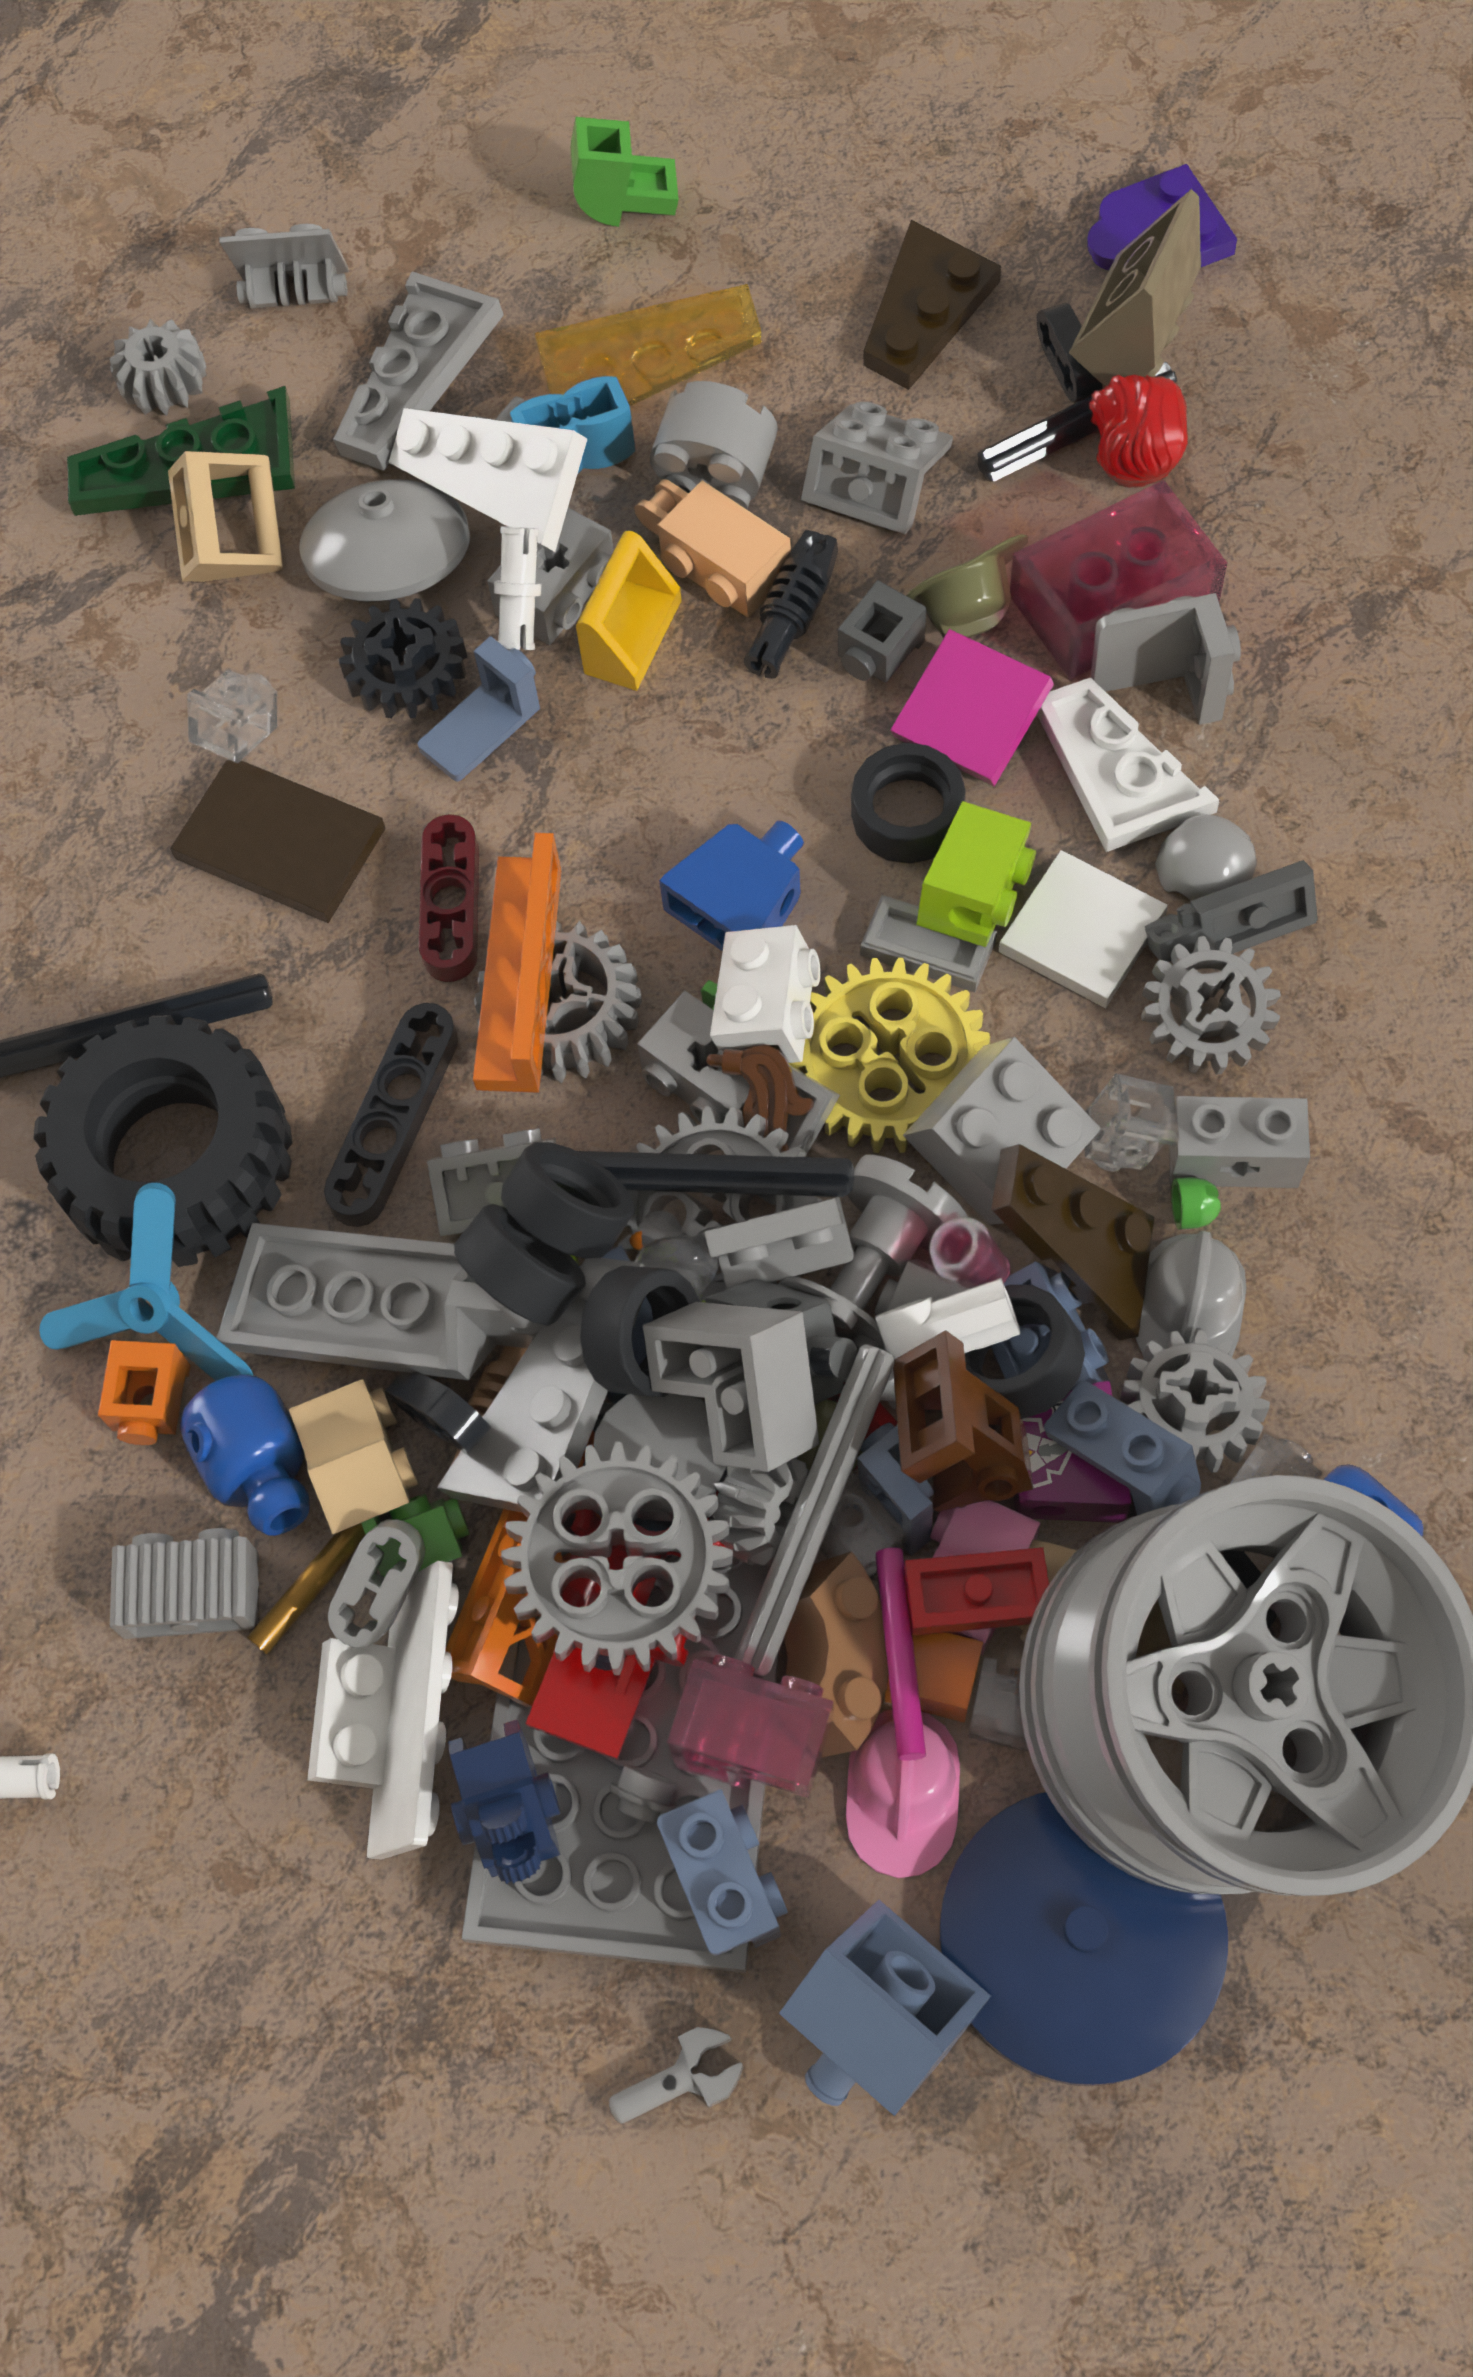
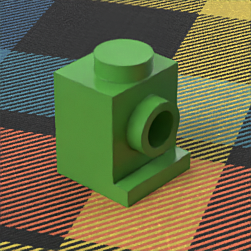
[361,1494,470,1577]

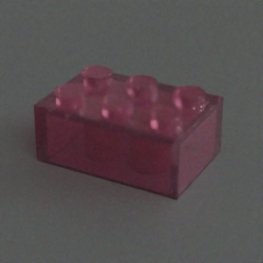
[1010,480,1228,680]

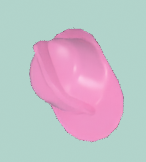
[846,1710,960,1878]

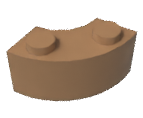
[771,1551,889,1759]

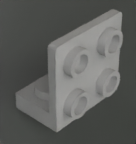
[801,402,953,534]

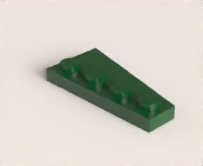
[67,386,295,516]

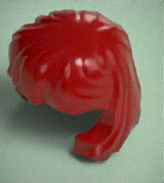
[1089,374,1188,488]

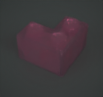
[667,1655,834,1798]

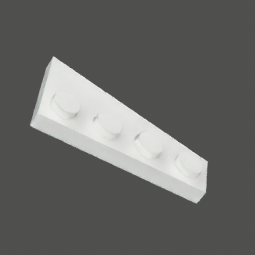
[389,408,587,552]

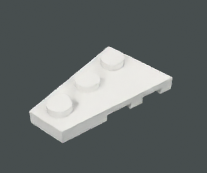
[1037,677,1219,852]

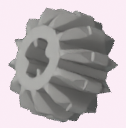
[109,318,207,416]
[711,1457,809,1566]

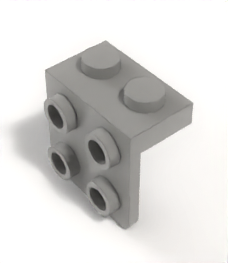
[1091,593,1241,725]

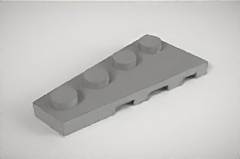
[333,272,504,471]
[437,1258,645,1513]

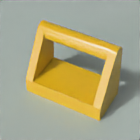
[576,531,682,691]

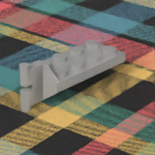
[217,1223,542,1380]

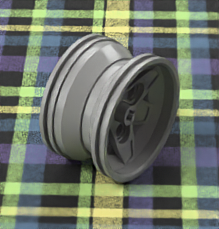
[1019,1475,1473,1896]

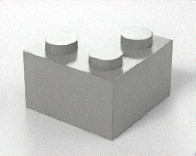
[643,1302,819,1472]

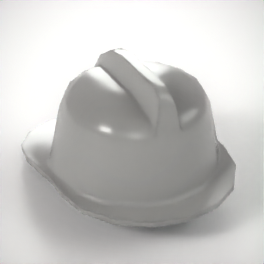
[1136,1231,1246,1372]

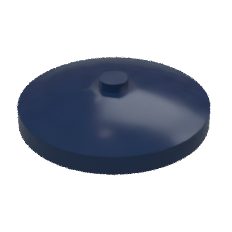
[939,1792,1228,2086]

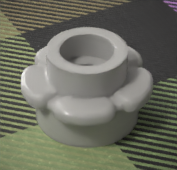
[609,1765,677,1823]

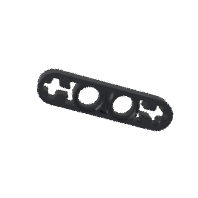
[324,1003,458,1227]

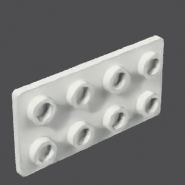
[307,1561,459,1860]

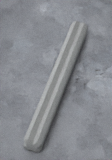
[734,1345,895,1676]

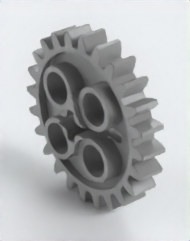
[618,1106,823,1301]
[501,1441,733,1675]

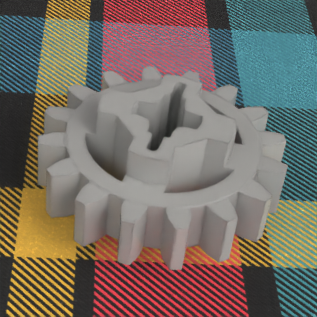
[1141,936,1281,1075]
[1120,1330,1270,1473]

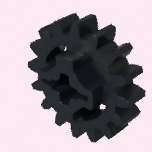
[339,598,468,719]

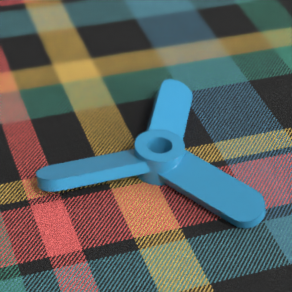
[39,1183,253,1381]

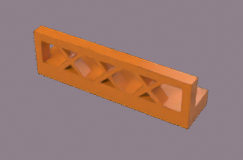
[473,833,562,1093]
[445,1430,602,1708]

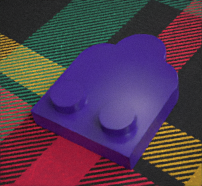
[1087,164,1237,270]

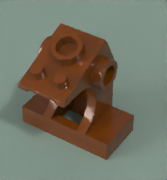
[893,1330,1034,1512]

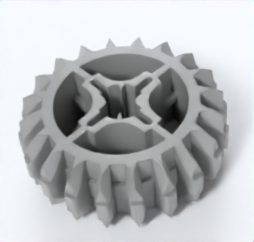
[474,921,642,1084]

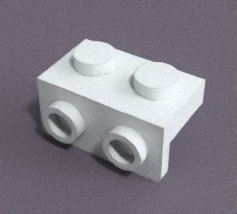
[710,925,820,1063]

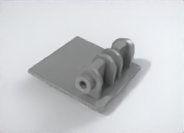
[219,224,349,309]

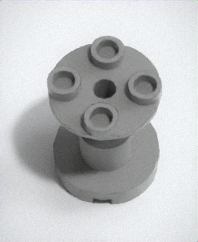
[778,1155,969,1351]

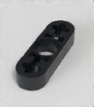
[384,1372,491,1454]

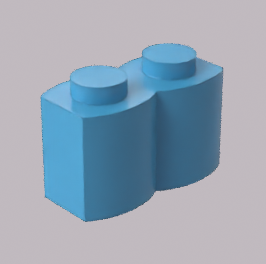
[510,376,636,473]

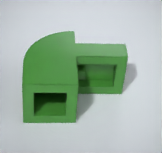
[570,117,679,227]

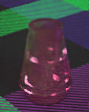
[930,1217,1010,1286]

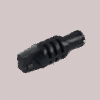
[743,530,838,679]

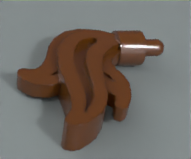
[706,1045,814,1152]

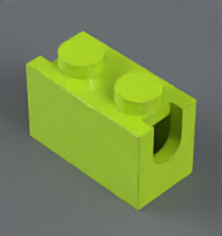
[916,801,1036,947]

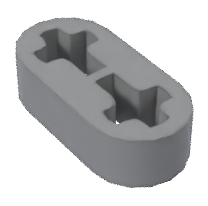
[328,1519,425,1648]

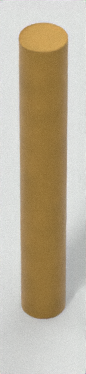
[247,1511,389,1654]

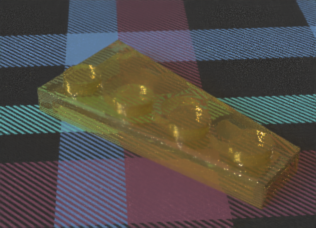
[535,284,761,406]

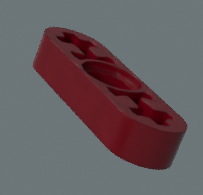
[419,814,479,982]

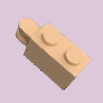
[634,479,791,618]

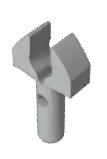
[609,2027,743,2124]

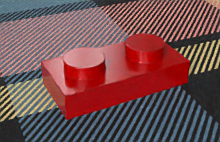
[904,1547,1049,1636]

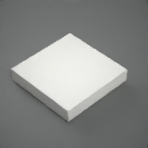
[999,850,1168,1008]

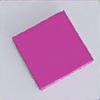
[890,629,1054,787]

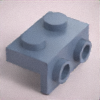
[657,1789,788,1956]

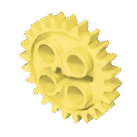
[789,957,990,1153]

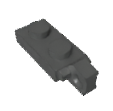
[1145,860,1318,962]

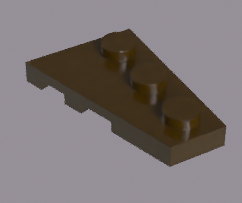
[863,219,1001,390]

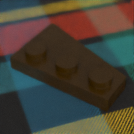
[991,1144,1155,1340]

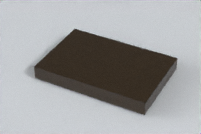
[170,755,386,923]

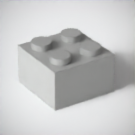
[903,1037,1101,1225]

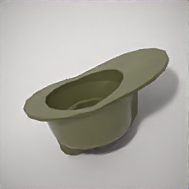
[906,534,1029,638]

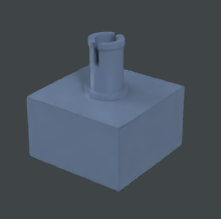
[779,1900,991,2116]

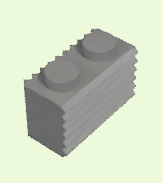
[110,1528,259,1639]

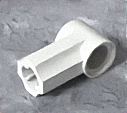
[875,1278,1020,1360]

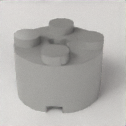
[650,381,778,509]

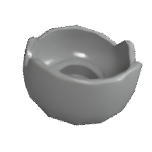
[1155,814,1257,901]

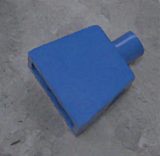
[659,820,804,951]

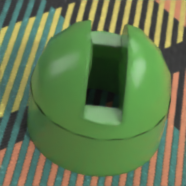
[1171,1177,1221,1230]

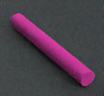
[875,1548,926,1761]

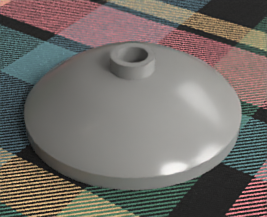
[299,479,470,601]

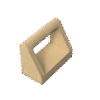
[168,451,283,582]

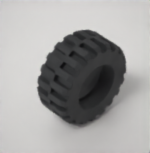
[33,1015,293,1267]

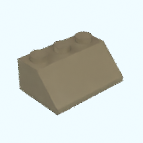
[1069,189,1201,386]

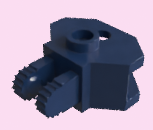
[448,1719,561,1884]

